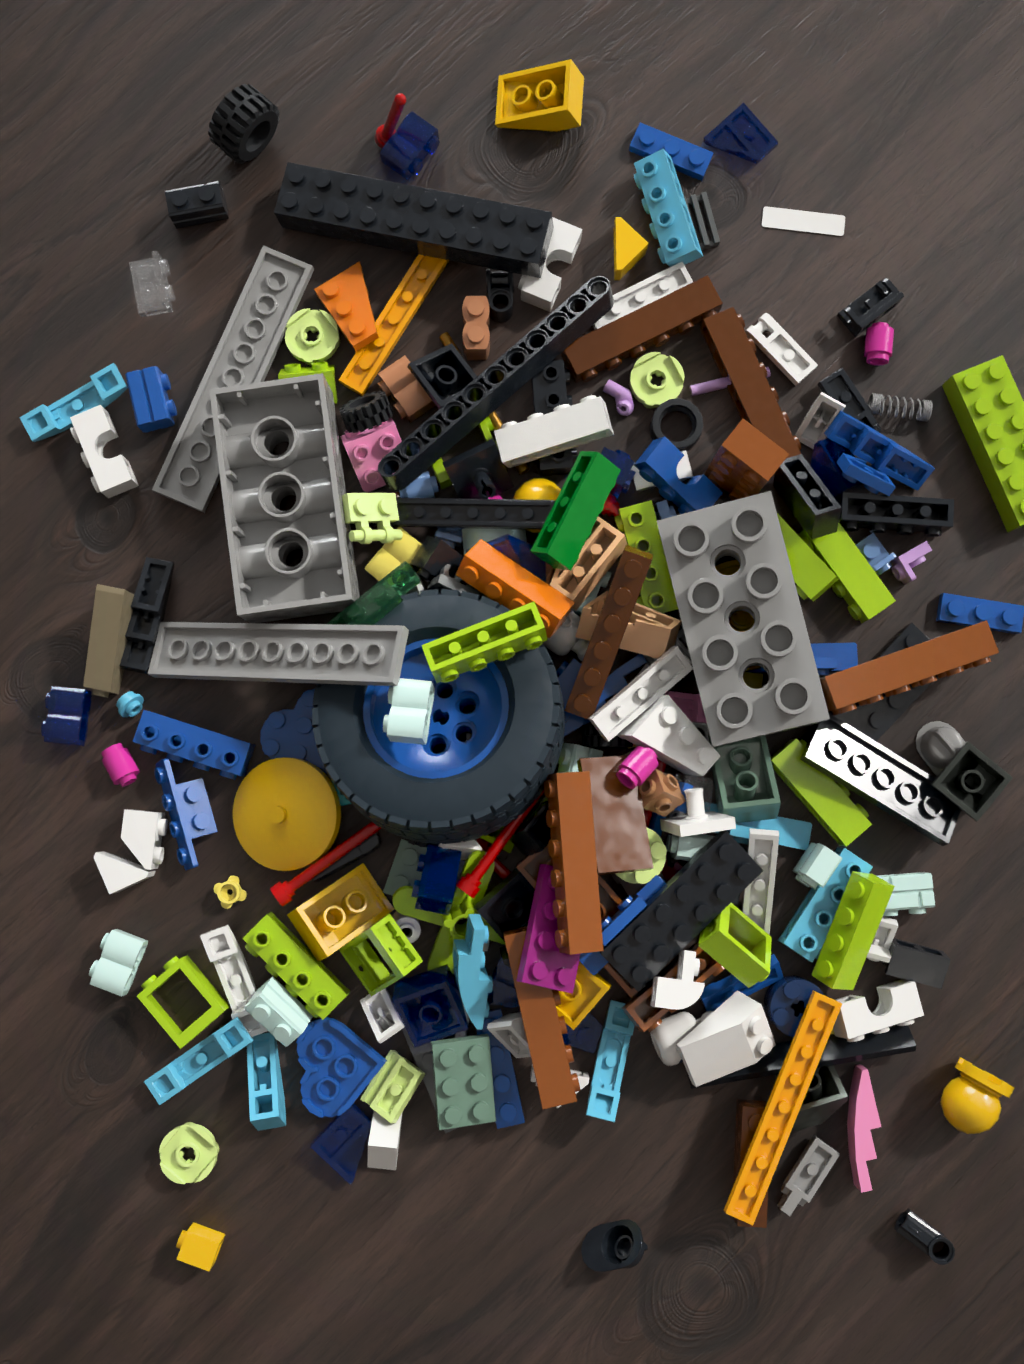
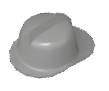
[915,721,966,777]

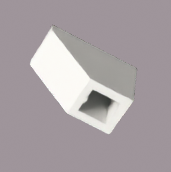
[121,809,168,870]

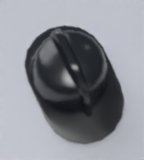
[581,1219,648,1272]

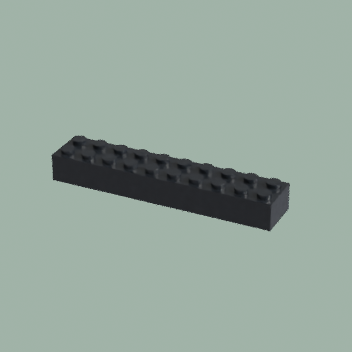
[274,162,554,278]

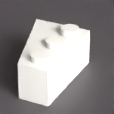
[616,695,720,776]

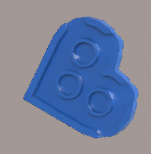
[260,689,327,773]
[296,1017,387,1118]

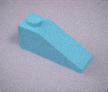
[247,1032,286,1131]

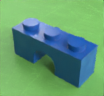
[634,436,723,514]

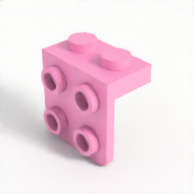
[340,418,402,492]

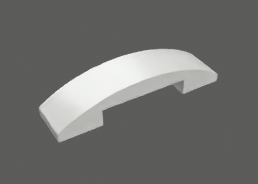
[200,925,268,1037]

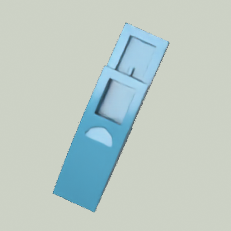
[453,914,493,1030]

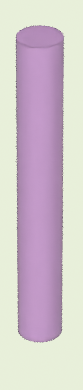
[689,367,771,396]

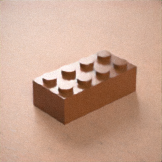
[704,419,789,501]

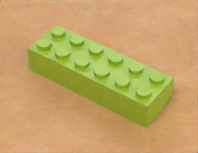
[942,355,1024,532]

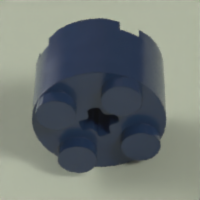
[764,975,824,1037]

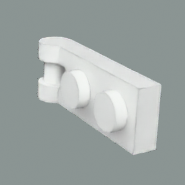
[745,313,818,386]

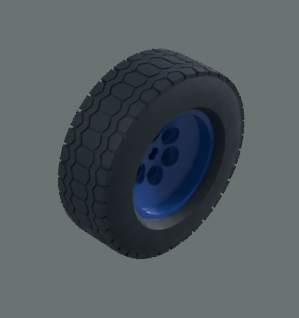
[312,589,565,844]

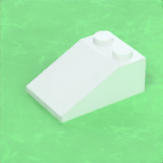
[676,990,776,1087]

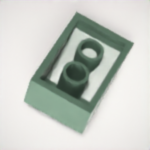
[708,735,781,823]

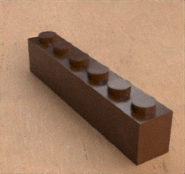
[561,275,723,383]
[700,307,801,458]
[564,545,653,720]

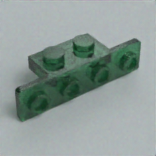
[327,561,420,625]

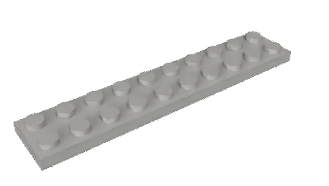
[152,246,314,513]
[148,622,409,686]

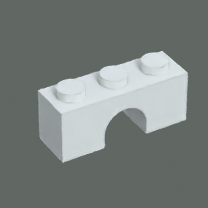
[518,217,582,312]
[70,405,139,498]
[833,980,924,1042]

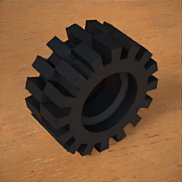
[339,391,393,433]
[582,724,633,748]

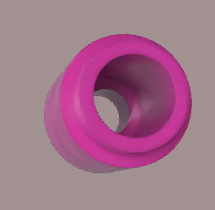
[864,322,894,365]
[101,743,140,787]
[616,746,659,789]

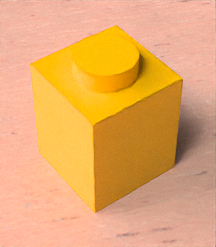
[176,1222,225,1271]

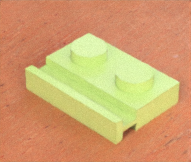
[360,1050,426,1123]

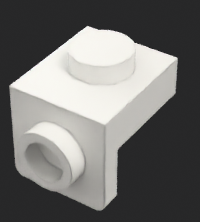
[866,916,898,963]

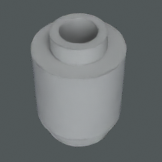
[392,911,421,944]

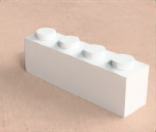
[494,395,614,468]

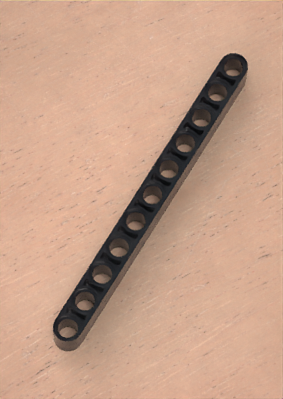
[378,276,614,491]

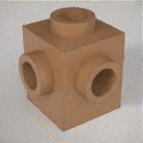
[639,769,686,817]

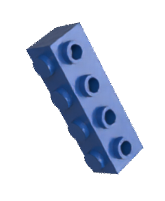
[133,710,255,780]

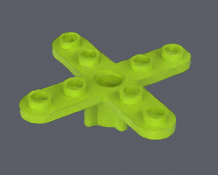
[392,850,506,982]

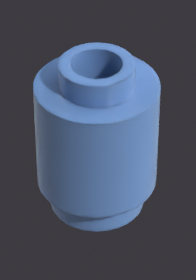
[399,472,439,498]

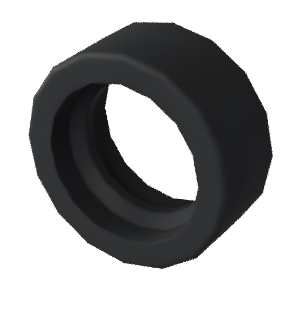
[650,398,703,451]

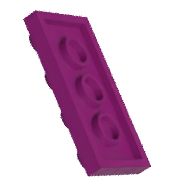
[516,864,581,994]

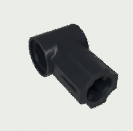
[894,1208,955,1265]

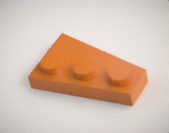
[314,261,379,352]

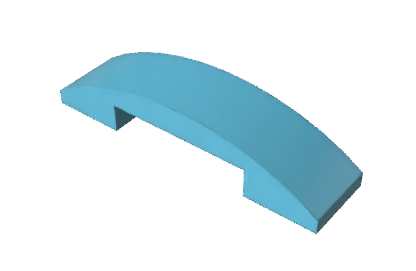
[19,363,128,442]
[586,1000,635,1122]
[144,1017,253,1105]

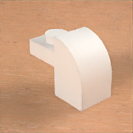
[650,950,705,1010]

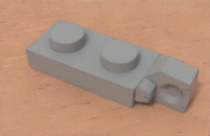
[777,1135,840,1216]

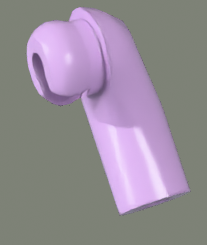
[603,379,634,416]

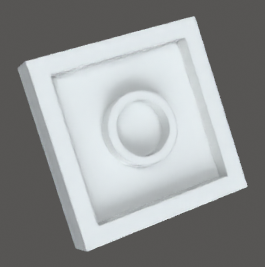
[660,788,736,837]

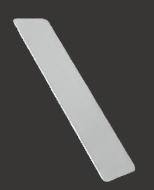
[762,207,845,236]

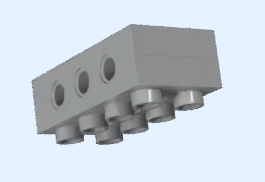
[209,373,361,623]
[657,491,830,748]

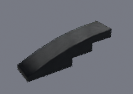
[120,557,174,674]

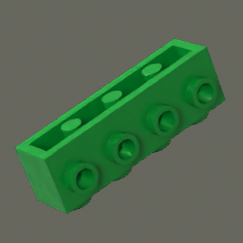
[531,451,621,571]

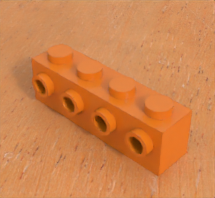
[456,539,575,639]

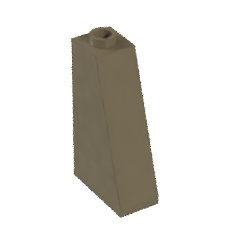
[83,584,134,698]

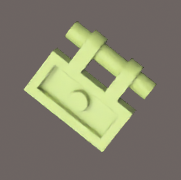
[342,493,403,544]

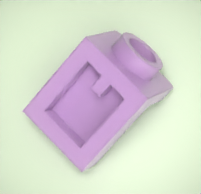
[890,541,932,585]

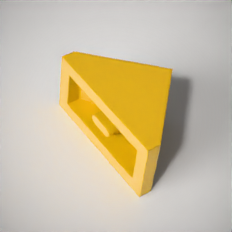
[613,217,649,280]

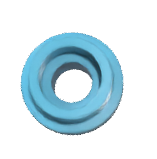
[116,691,144,717]

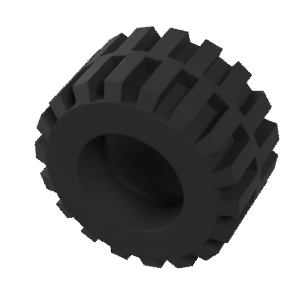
[208,84,280,164]

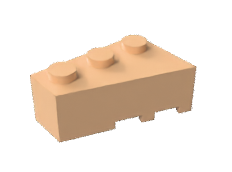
[550,516,627,611]
[576,591,681,659]

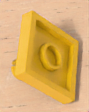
[556,961,612,1030]

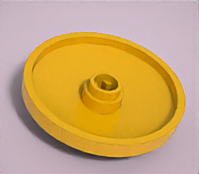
[233,757,341,871]

